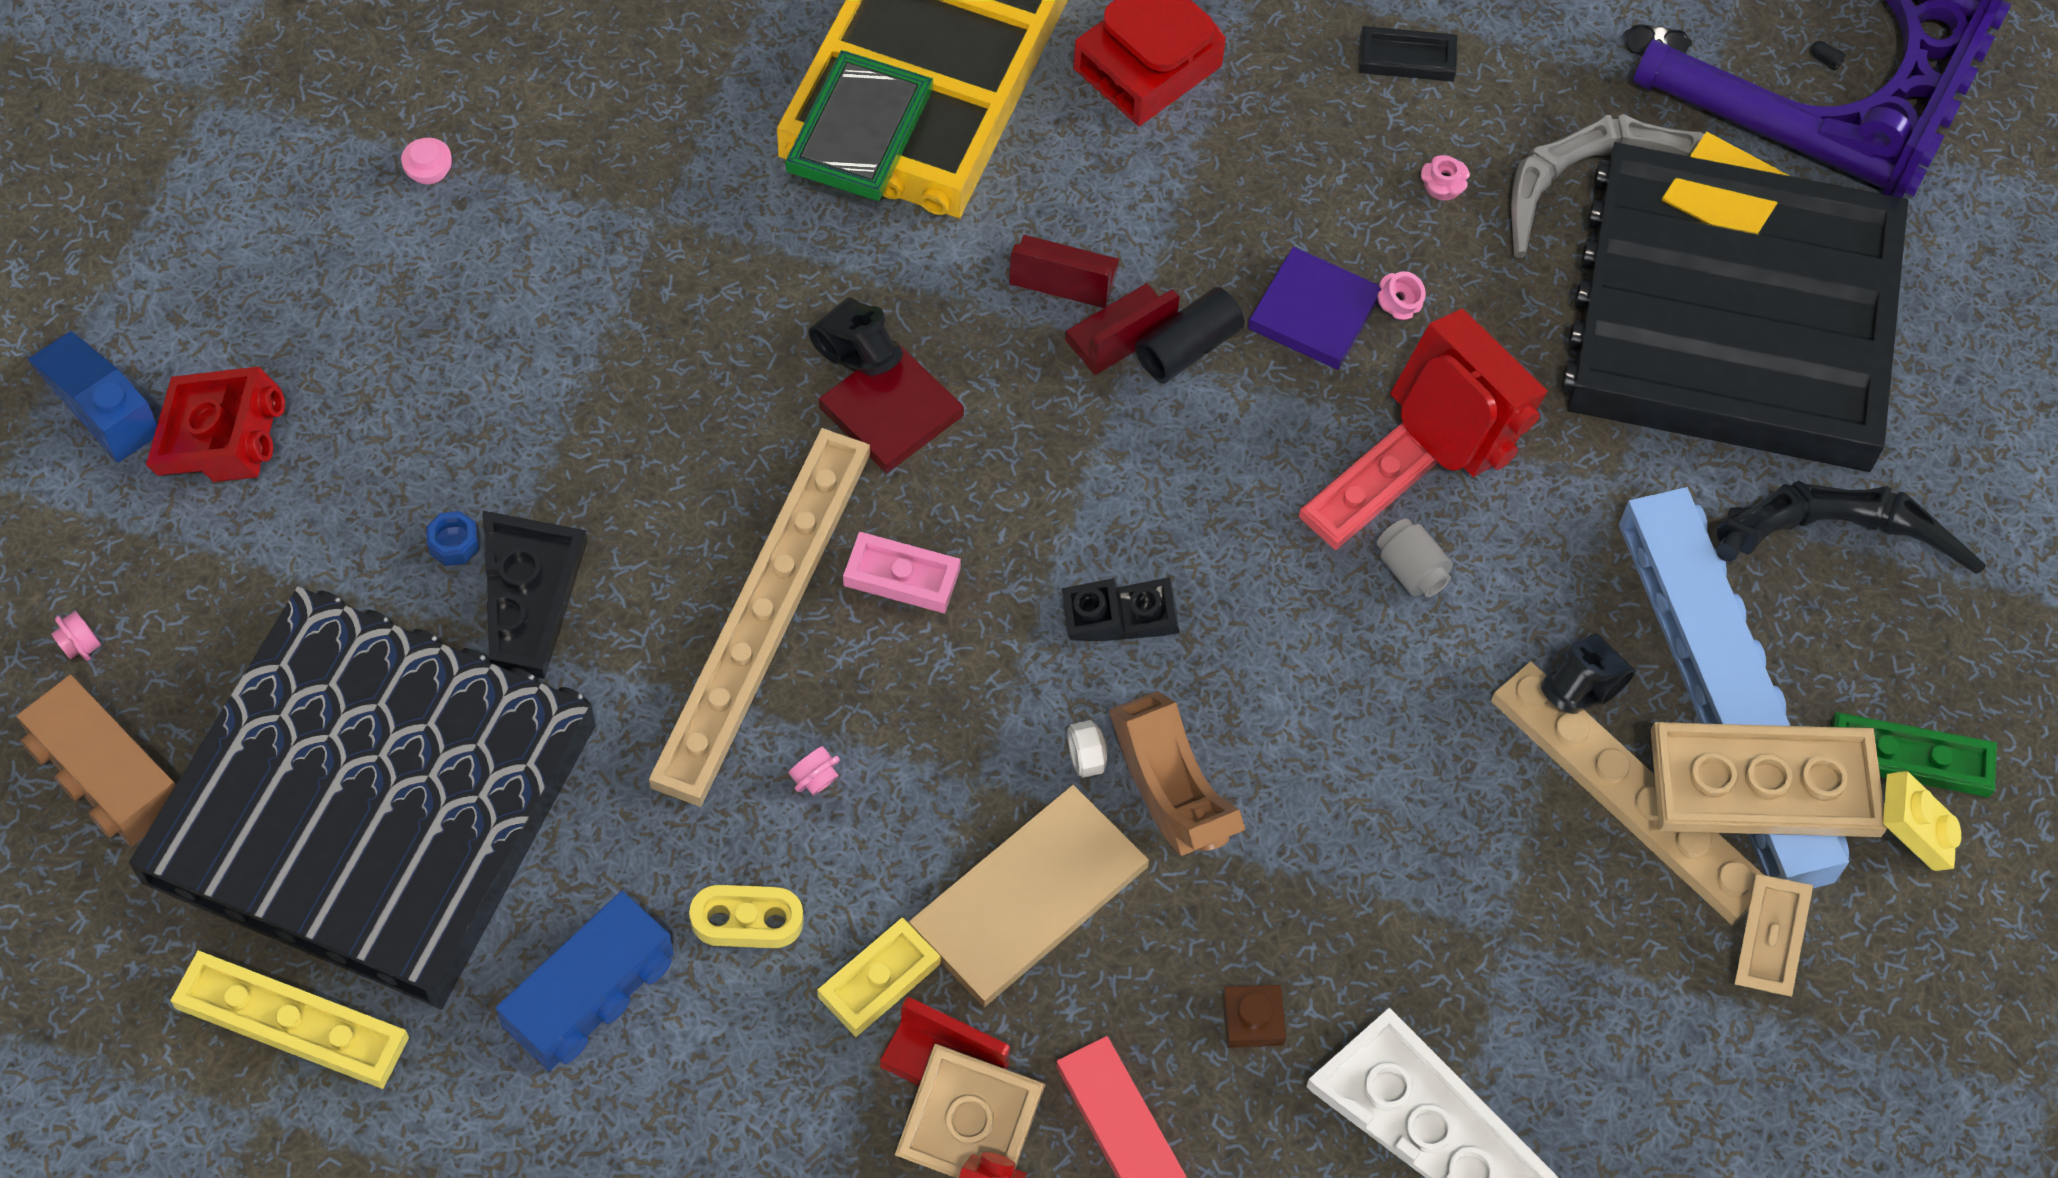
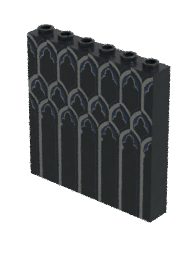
[129,586,596,1010]

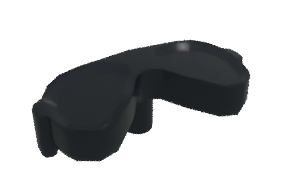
[1623,24,1692,54]

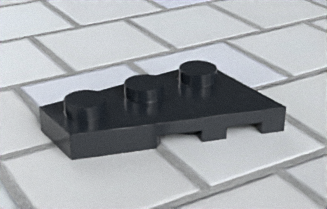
[483,511,588,679]

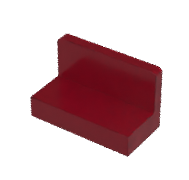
[1009,235,1120,308]
[1065,283,1180,375]

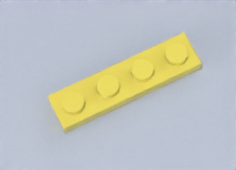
[170,950,409,1089]

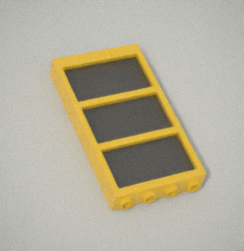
[777,0,1068,219]

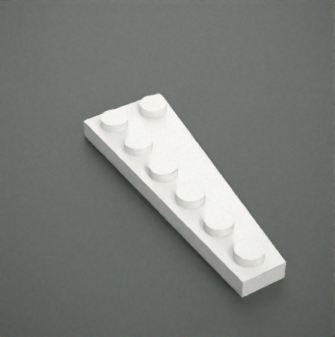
[1307,1008,1558,1178]

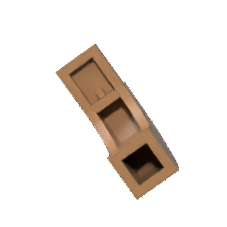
[1109,691,1246,856]

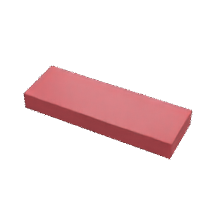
[1299,422,1438,550]
[1056,1036,1187,1178]

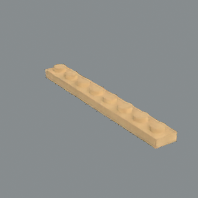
[649,428,870,807]

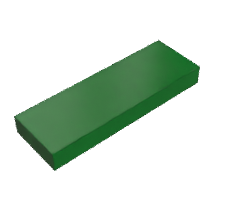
[1831,712,1997,797]

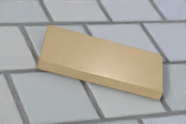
[1651,722,1887,837]
[909,785,1149,1008]

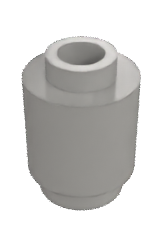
[1377,518,1453,597]

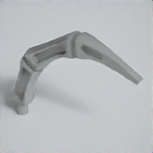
[1511,114,1704,258]

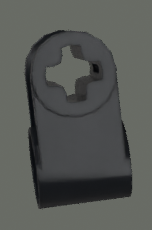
[808,297,903,375]
[1540,633,1636,714]

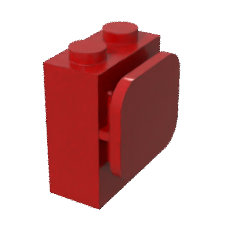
[1073,0,1226,127]
[1390,308,1548,477]

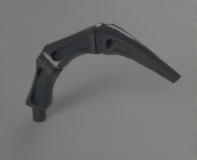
[1716,480,1986,574]

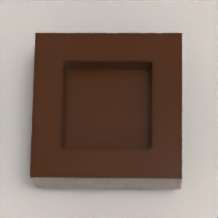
[1223,985,1286,1048]

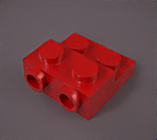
[146,366,285,482]

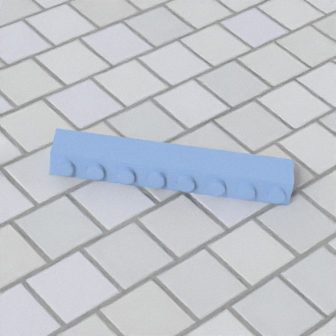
[1618,487,1849,888]

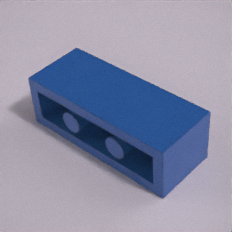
[495,891,674,1072]

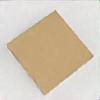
[895,1044,1046,1178]

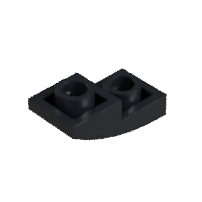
[1062,577,1180,641]

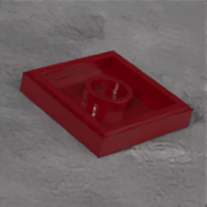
[819,341,964,474]

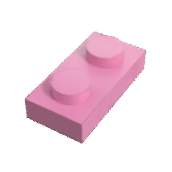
[843,531,961,614]

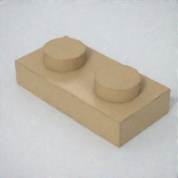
[1735,874,1813,997]

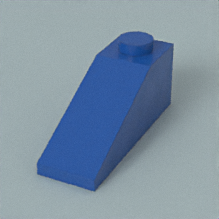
[28,331,157,463]

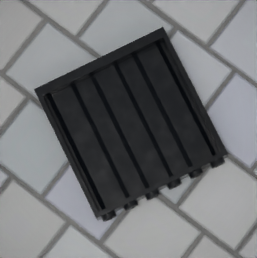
[1561,142,1908,472]

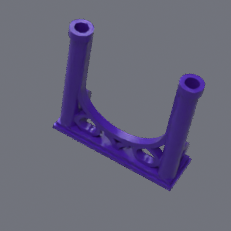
[1632,0,2012,198]

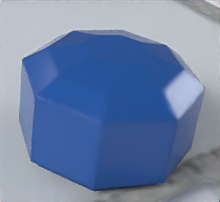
[426,511,479,566]

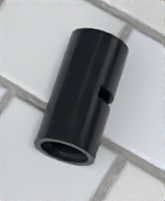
[1135,287,1245,384]

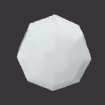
[1067,720,1107,778]

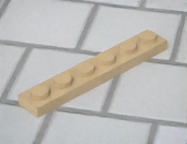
[1491,661,1764,925]

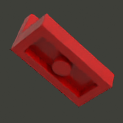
[880,997,1010,1086]

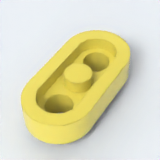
[689,885,804,948]

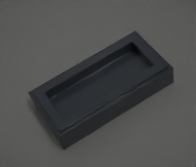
[1359,26,1457,82]

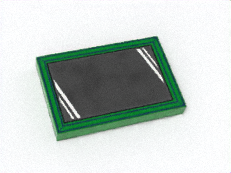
[785,50,933,201]

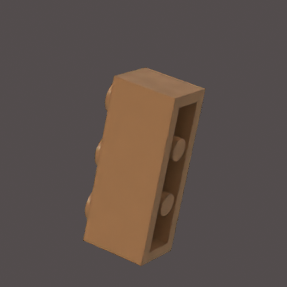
[16,674,176,847]

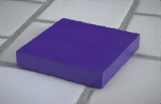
[1248,246,1381,370]

